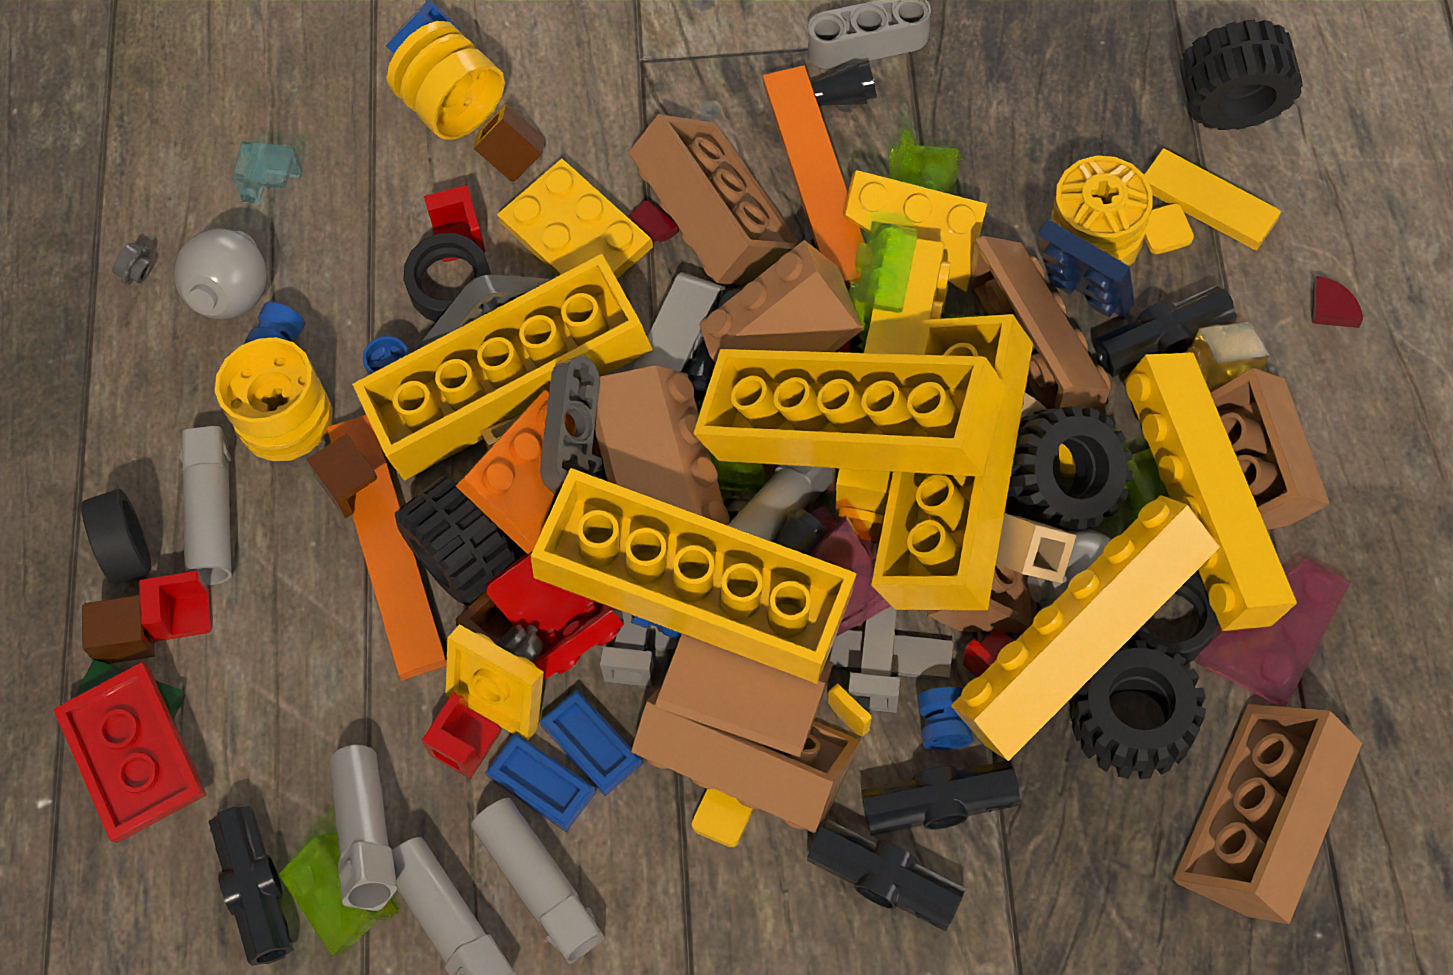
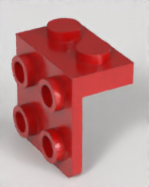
[486,551,624,681]

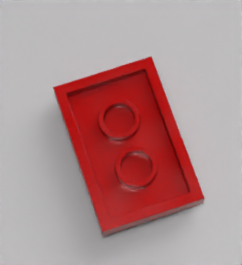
[53,662,207,843]

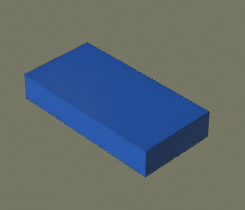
[539,689,642,796]
[485,733,596,833]

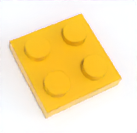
[445,624,544,741]

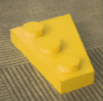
[842,170,987,293]

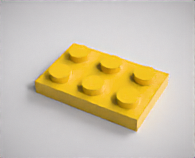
[497,158,653,279]

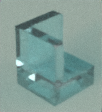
[232,141,303,204]

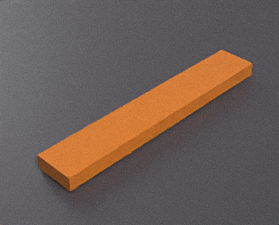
[763,65,875,289]
[327,415,447,681]

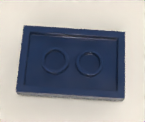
[1037,219,1135,319]

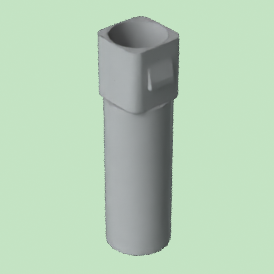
[180,426,232,585]
[727,465,832,542]
[329,745,397,911]
[471,798,604,964]
[392,837,515,975]

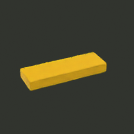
[1144,148,1282,251]

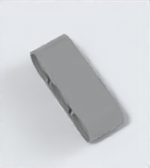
[808,0,931,69]
[633,272,725,373]

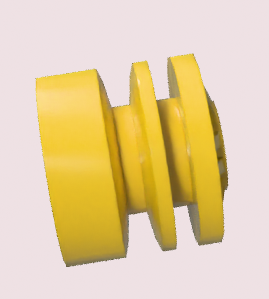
[386,21,505,140]
[1050,156,1153,266]
[215,337,333,462]

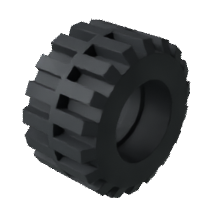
[1180,19,1303,131]
[1007,406,1133,530]
[395,476,516,607]
[1071,640,1206,779]

